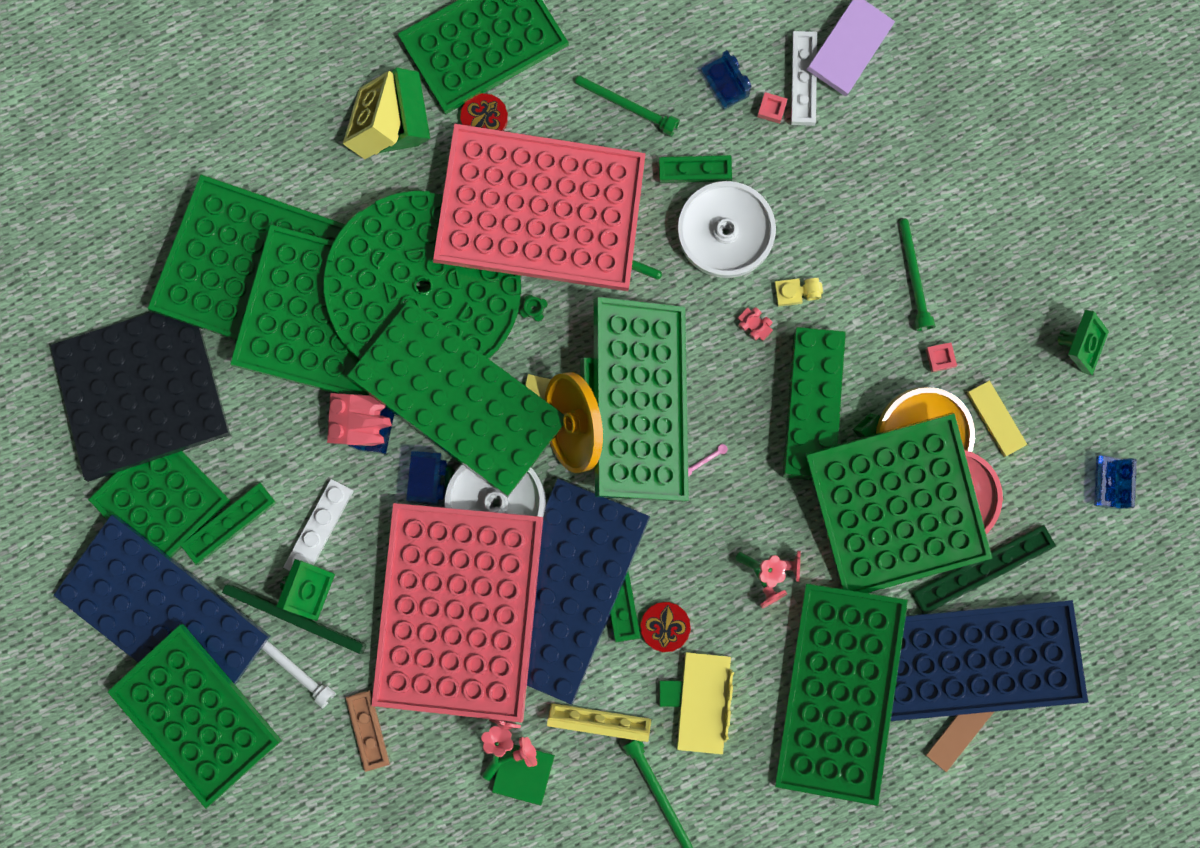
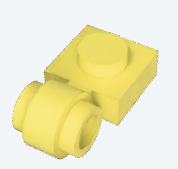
[775,278,823,307]

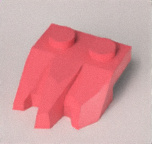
[327,393,392,446]

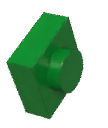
[852,413,880,438]

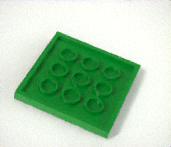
[88,451,231,558]

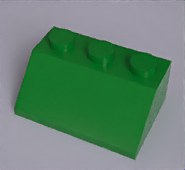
[379,67,431,153]

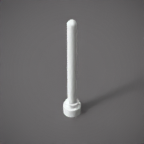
[262,641,336,709]

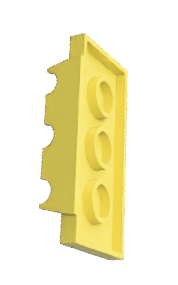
[676,652,734,754]

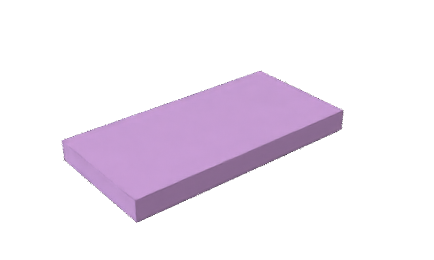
[806,0,895,97]

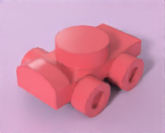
[738,307,773,341]

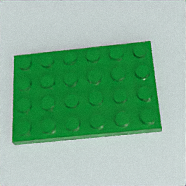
[398,0,569,115]
[108,624,282,809]

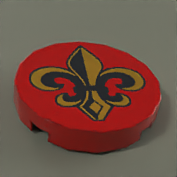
[460,93,508,131]
[641,602,691,653]

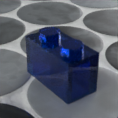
[406,451,447,506]

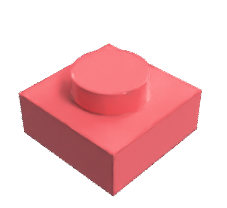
[757,92,788,124]
[926,342,957,373]

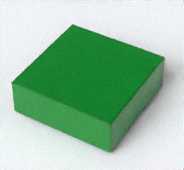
[660,681,683,707]

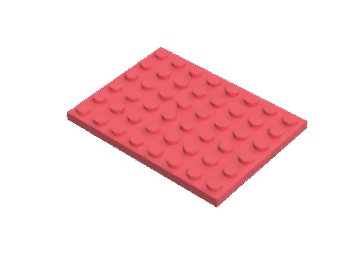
[433,124,646,291]
[372,503,543,723]

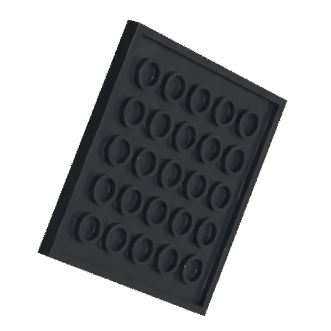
[50,312,231,482]

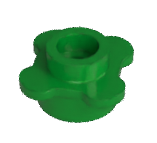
[520,295,548,322]

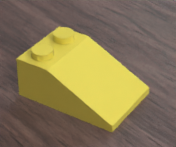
[343,71,400,159]

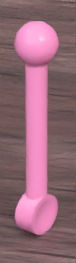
[688,444,728,476]

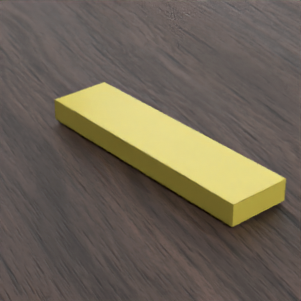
[547,703,651,742]

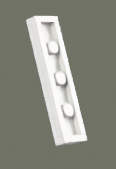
[791,31,817,126]
[283,479,354,571]

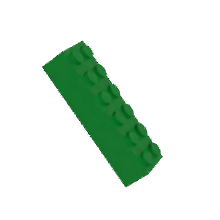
[783,327,846,480]

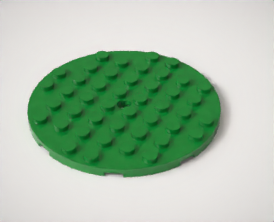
[324,191,521,361]

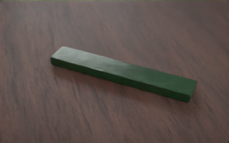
[912,525,1057,615]
[222,584,367,654]

